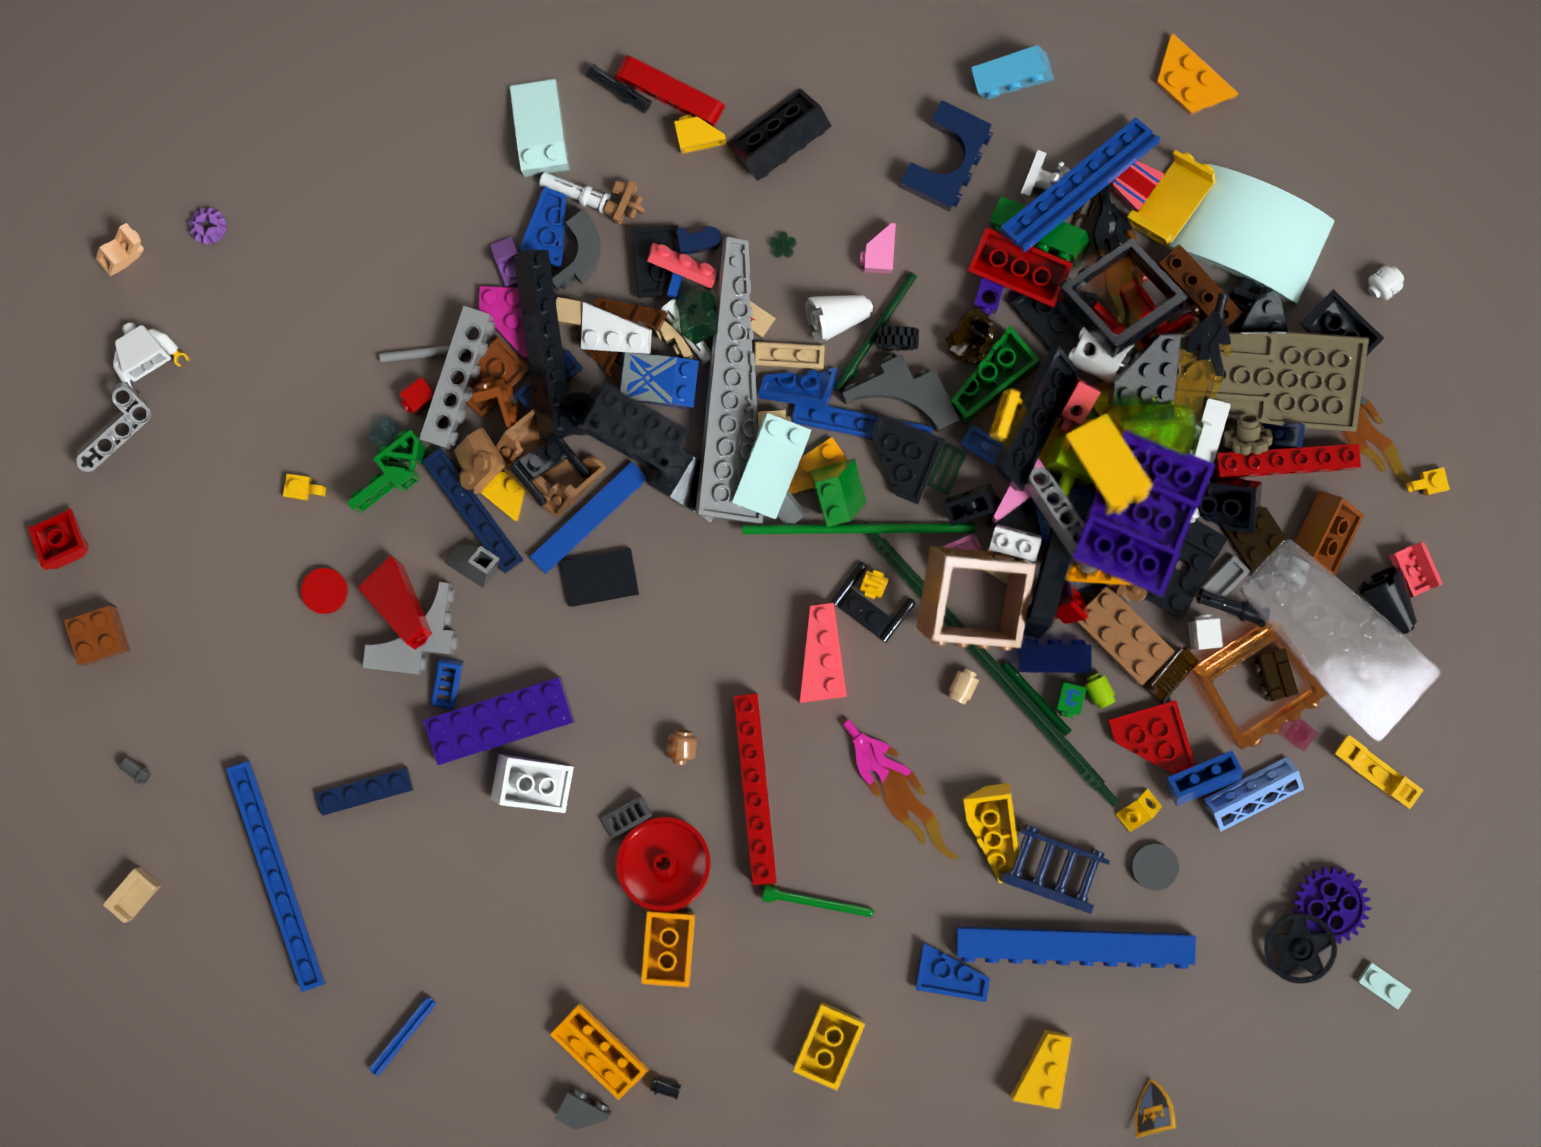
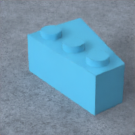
[971,45,1054,99]

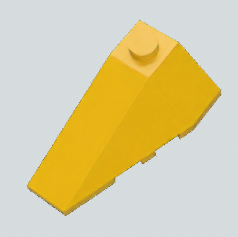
[964,783,1022,883]

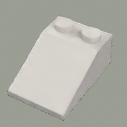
[490,754,574,813]

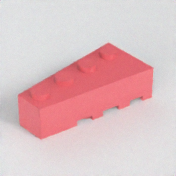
[800,603,847,703]

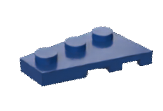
[518,186,567,269]
[758,368,838,409]

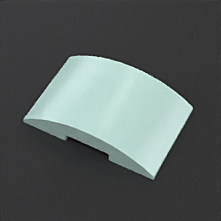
[1169,163,1335,305]

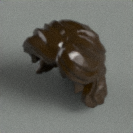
[945,308,996,364]

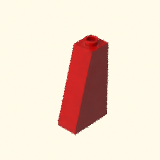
[357,555,432,650]

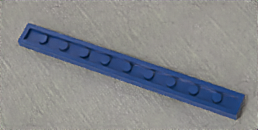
[226,761,325,992]

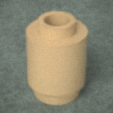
[948,668,979,705]

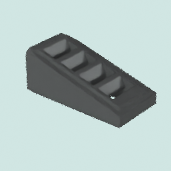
[601,795,653,839]

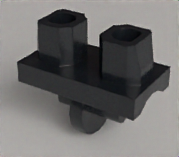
[1229,277,1274,319]

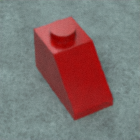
[1055,582,1089,624]

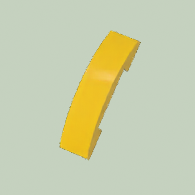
[1334,734,1424,809]

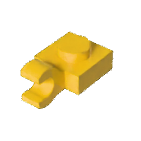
[1406,467,1450,496]
[283,474,327,501]

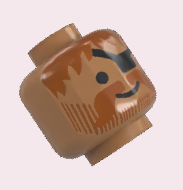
[665,729,698,765]

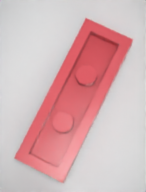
[647,242,717,289]

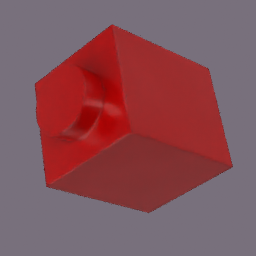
[399,377,435,415]

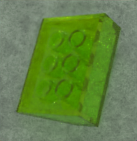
[1119,404,1199,456]

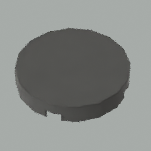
[1131,843,1179,891]

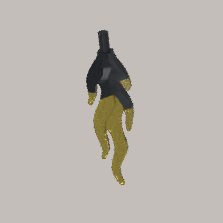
[1171,292,1231,450]

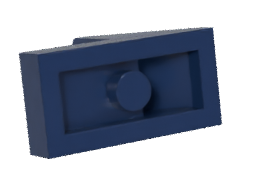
[1261,422,1305,449]

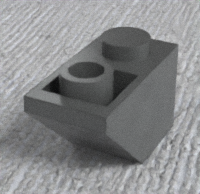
[445,545,500,588]
[554,1089,611,1130]

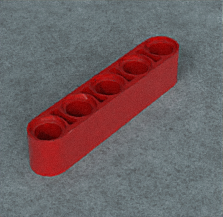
[615,55,726,127]

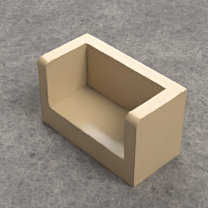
[103,867,162,923]

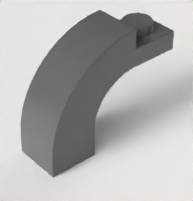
[552,209,601,291]

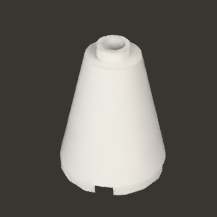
[805,295,873,343]

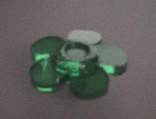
[770,232,796,258]

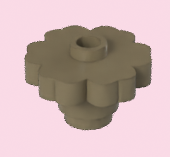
[1223,413,1273,455]

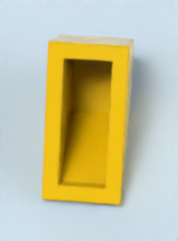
[675,115,726,154]

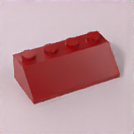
[968,227,1074,307]

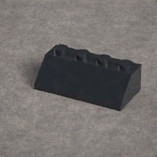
[727,88,832,181]

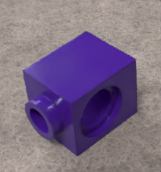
[973,278,1004,316]

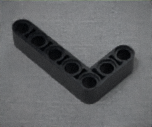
[1023,516,1076,639]

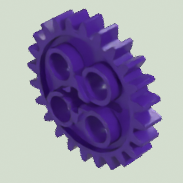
[1292,866,1371,944]

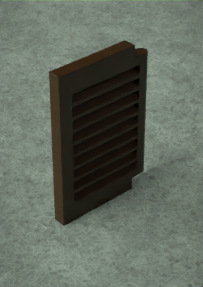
[1148,646,1199,704]

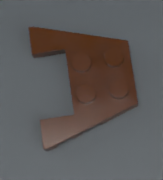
[576,297,669,388]

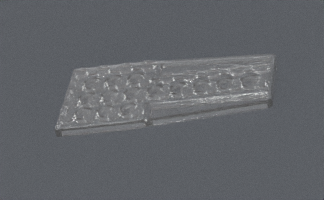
[1240,539,1441,742]

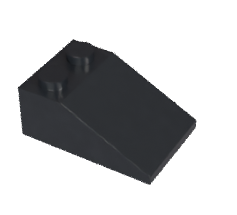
[1300,289,1384,357]
[650,448,714,523]

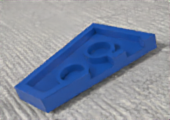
[916,942,990,1002]

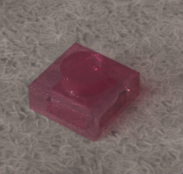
[1284,718,1318,751]

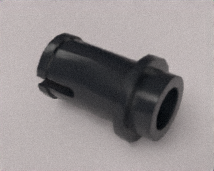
[650,1076,681,1099]

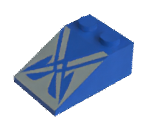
[619,352,699,409]

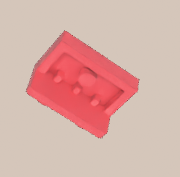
[1389,542,1442,598]

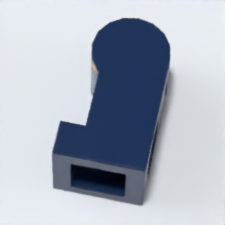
[676,226,722,255]

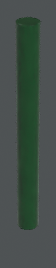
[1001,661,1072,736]

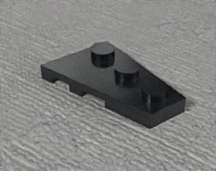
[632,225,678,299]

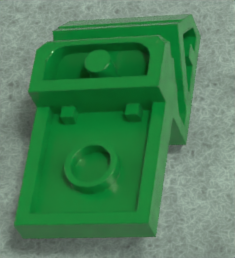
[347,430,426,514]

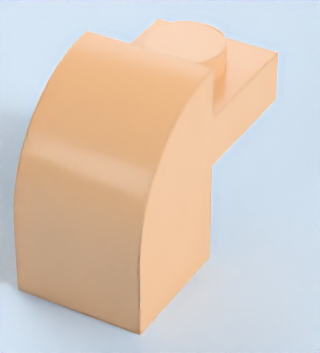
[96,223,144,276]

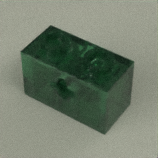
[677,285,718,344]

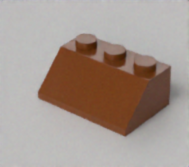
[1289,491,1364,578]

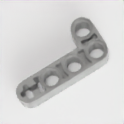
[76,383,151,472]

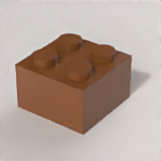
[64,606,131,666]

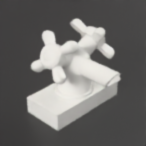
[1020,150,1070,201]

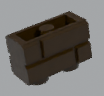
[1253,648,1299,701]

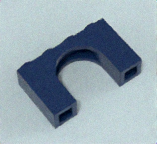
[900,100,993,212]

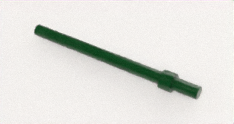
[834,272,917,392]

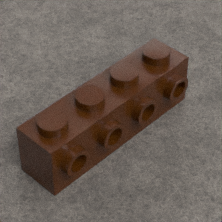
[1157,244,1243,327]

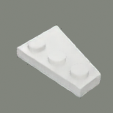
[581,302,652,354]

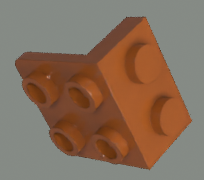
[472,376,520,430]

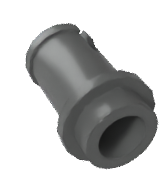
[119,757,151,785]

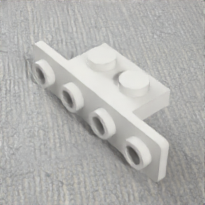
[1188,398,1231,463]

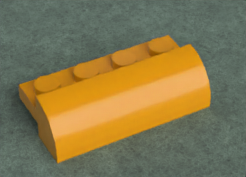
[550,1003,649,1100]

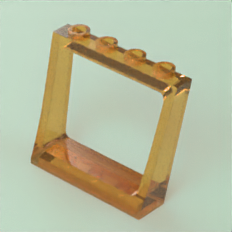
[1192,618,1328,750]

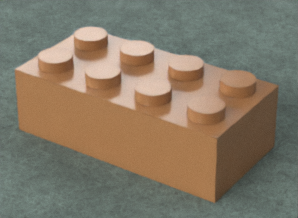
[1074,585,1175,686]

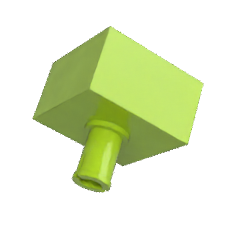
[1043,436,1094,498]

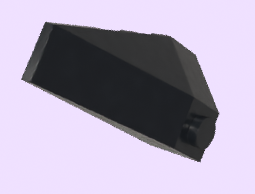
[1197,478,1262,534]

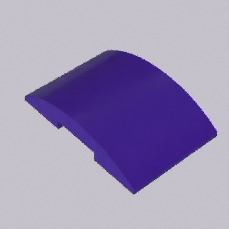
[1072,427,1215,597]

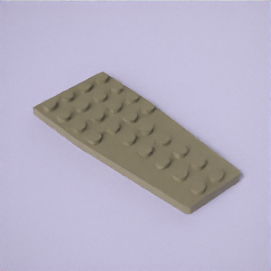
[1151,332,1369,432]

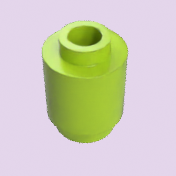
[1084,672,1116,709]

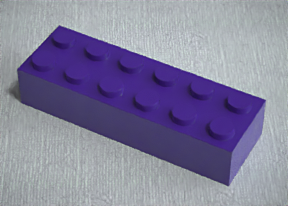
[424,677,575,765]

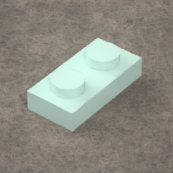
[1357,962,1411,1009]

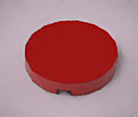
[301,568,349,614]

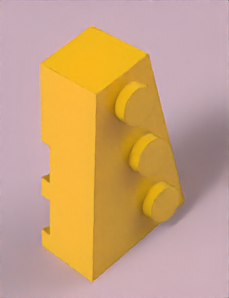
[1010,1030,1072,1109]

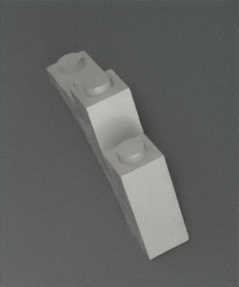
[362,582,458,675]

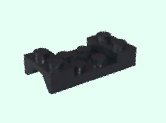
[1143,519,1228,620]

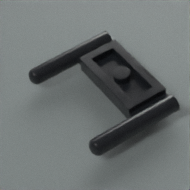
[509,439,591,506]
[830,562,916,643]

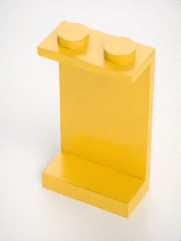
[1127,150,1216,248]
[1062,414,1152,515]

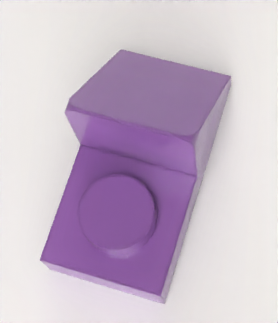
[491,237,519,287]

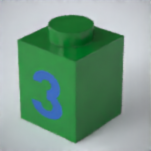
[1055,682,1087,719]

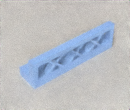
[1204,756,1304,832]

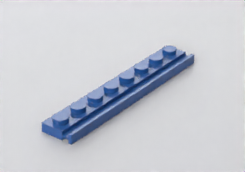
[1000,118,1160,253]

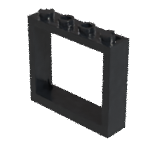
[1057,238,1188,358]

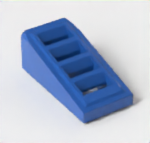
[431,657,464,710]

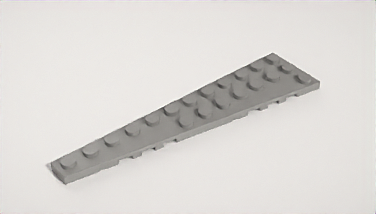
[695,237,763,524]

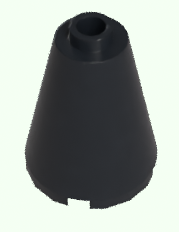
[1358,567,1417,634]

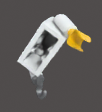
[113,323,190,396]

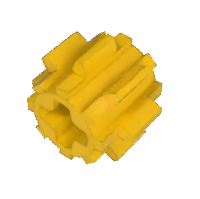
[859,570,888,599]

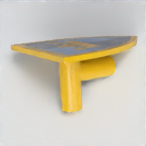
[1135,1079,1175,1138]

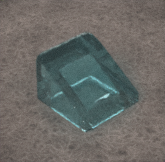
[368,416,404,448]

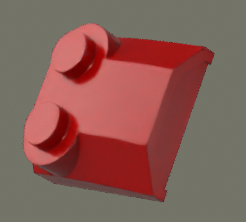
[28,508,89,570]

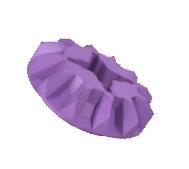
[189,207,227,244]

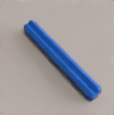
[369,996,436,1076]

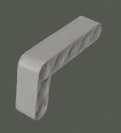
[1025,467,1098,573]

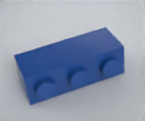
[1166,750,1243,807]

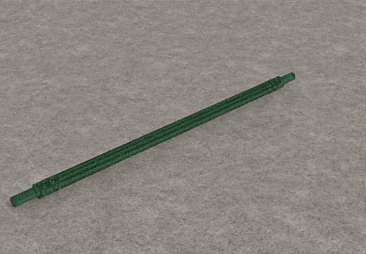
[864,522,1119,807]

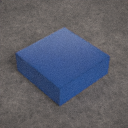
[667,272,683,300]

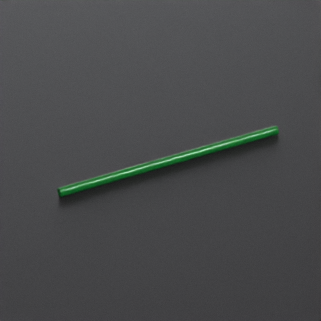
[742,523,976,535]

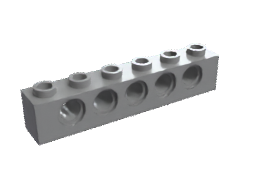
[419,306,495,450]

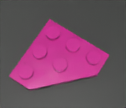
[479,286,528,359]

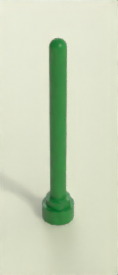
[762,884,874,917]

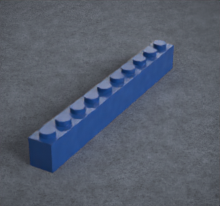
[956,926,1196,969]

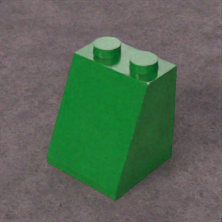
[810,458,867,527]

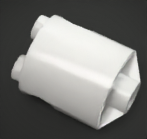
[1069,327,1137,384]

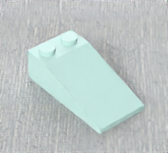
[510,79,570,177]
[732,413,811,519]

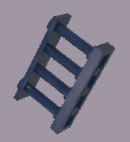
[999,825,1110,914]

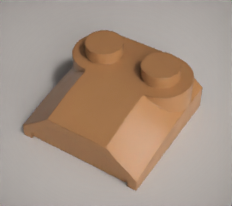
[453,428,507,494]

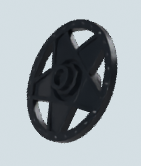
[1264,913,1337,984]

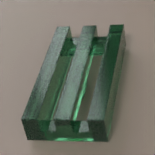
[927,443,968,495]

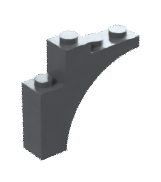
[842,354,960,432]

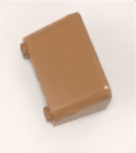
[496,408,607,517]

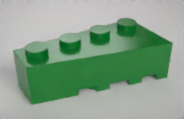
[989,196,1090,269]
[951,326,1040,425]

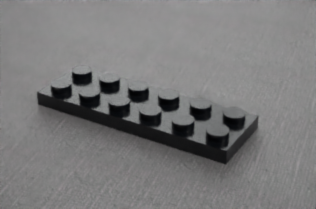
[993,345,1080,491]

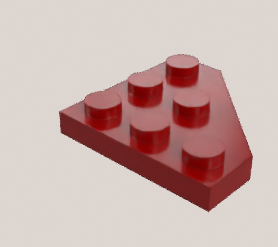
[1107,700,1196,775]

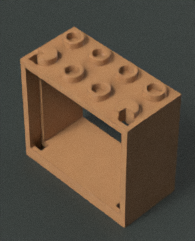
[916,546,1036,651]

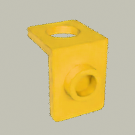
[1116,789,1162,832]

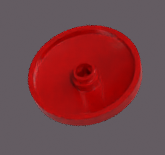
[616,817,711,912]

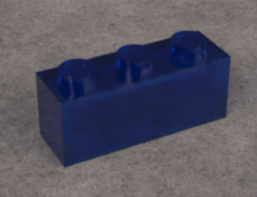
[1018,639,1092,673]

